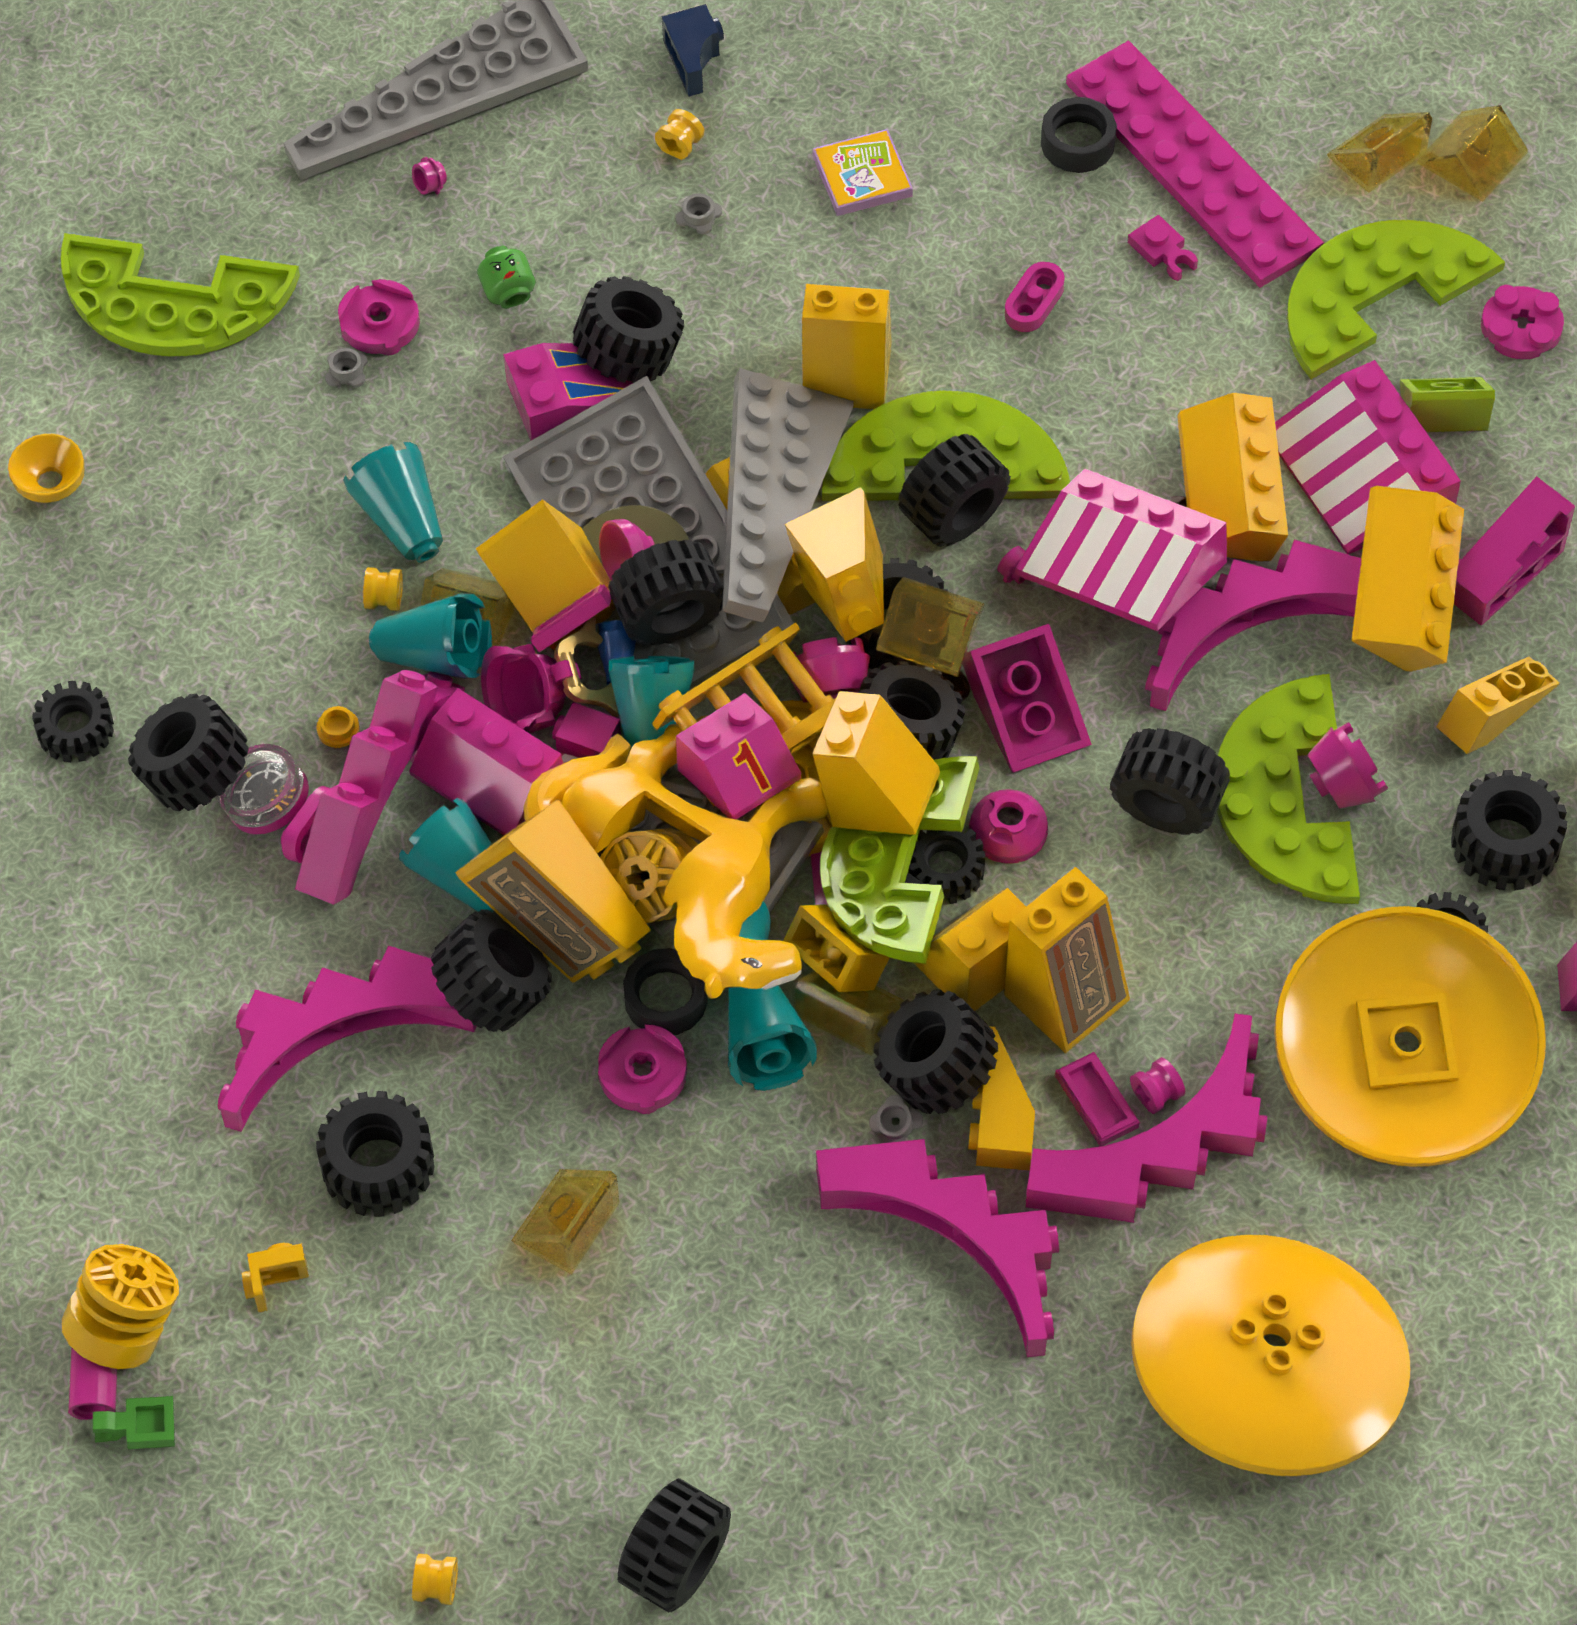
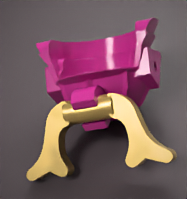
[481,616,619,734]

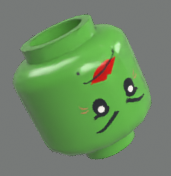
[477,246,536,309]

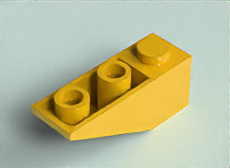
[1436,656,1560,754]
[968,1026,1035,1171]

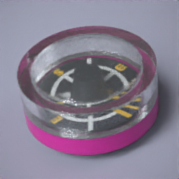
[216,744,309,834]

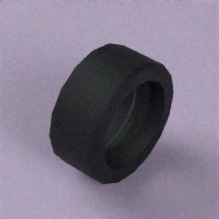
[1041,97,1117,173]
[623,948,708,1035]

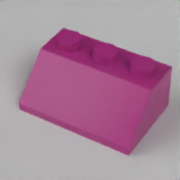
[409,688,563,836]

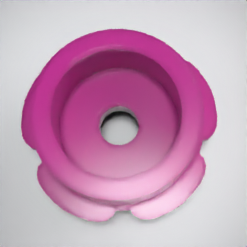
[412,157,447,195]
[997,546,1026,584]

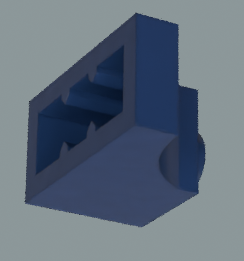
[662,4,724,97]

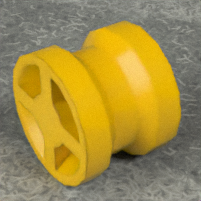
[655,109,705,160]
[363,567,403,611]
[412,1553,458,1605]

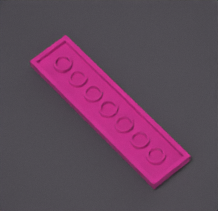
[1066,40,1324,288]

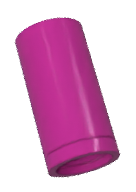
[68,1347,117,1420]

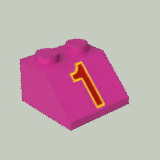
[676,693,801,820]

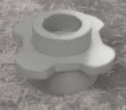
[675,193,722,234]
[325,348,368,387]
[869,1095,923,1143]

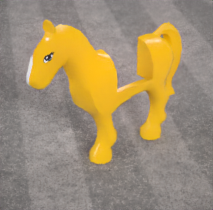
[524,715,829,999]

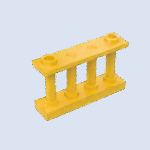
[652,622,847,807]

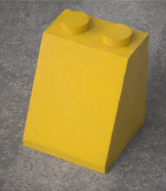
[785,487,884,642]
[476,499,616,651]
[813,691,940,835]
[914,888,1026,1011]

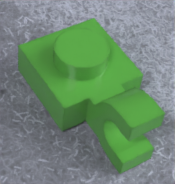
[93,1396,175,1449]

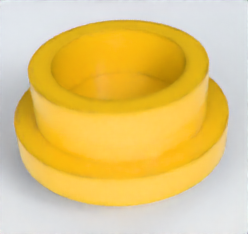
[316,706,360,748]

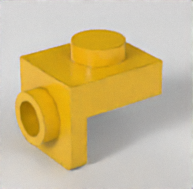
[241,1243,309,1312]

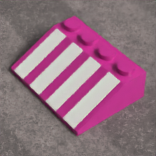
[1275,360,1461,555]
[1015,469,1227,631]

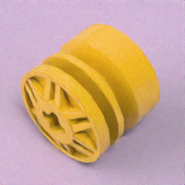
[600,828,698,923]
[62,1244,179,1369]

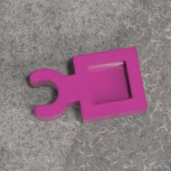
[1127,214,1198,281]

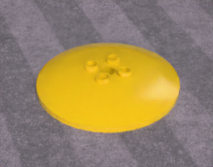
[1274,906,1546,1167]
[1131,1235,1410,1476]

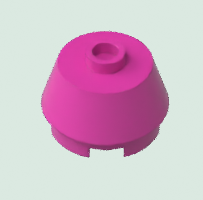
[787,637,870,703]
[1307,722,1388,809]

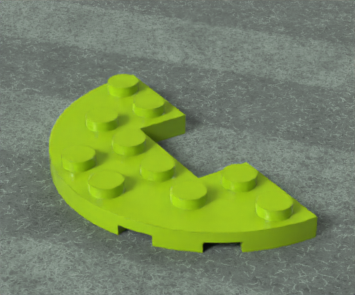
[1286,220,1505,380]
[61,233,300,357]
[822,390,1070,501]
[1217,674,1360,904]
[820,756,980,964]

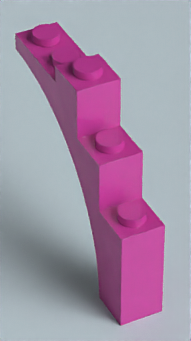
[1145,540,1361,711]
[295,670,465,905]
[217,946,477,1132]
[1025,1013,1268,1223]
[816,1139,1059,1357]

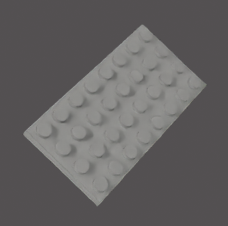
[503,376,794,690]

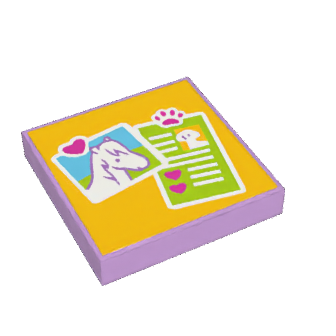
[813,129,913,216]

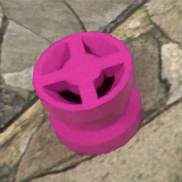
[1130,1057,1186,1114]

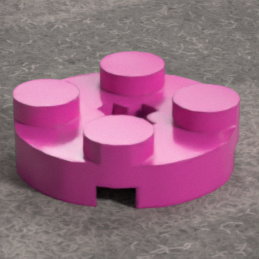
[338,279,420,356]
[1481,285,1564,360]
[598,1025,687,1114]

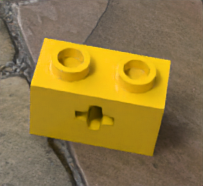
[783,904,890,992]

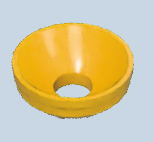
[8,434,85,503]

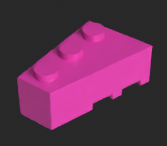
[1454,476,1575,626]

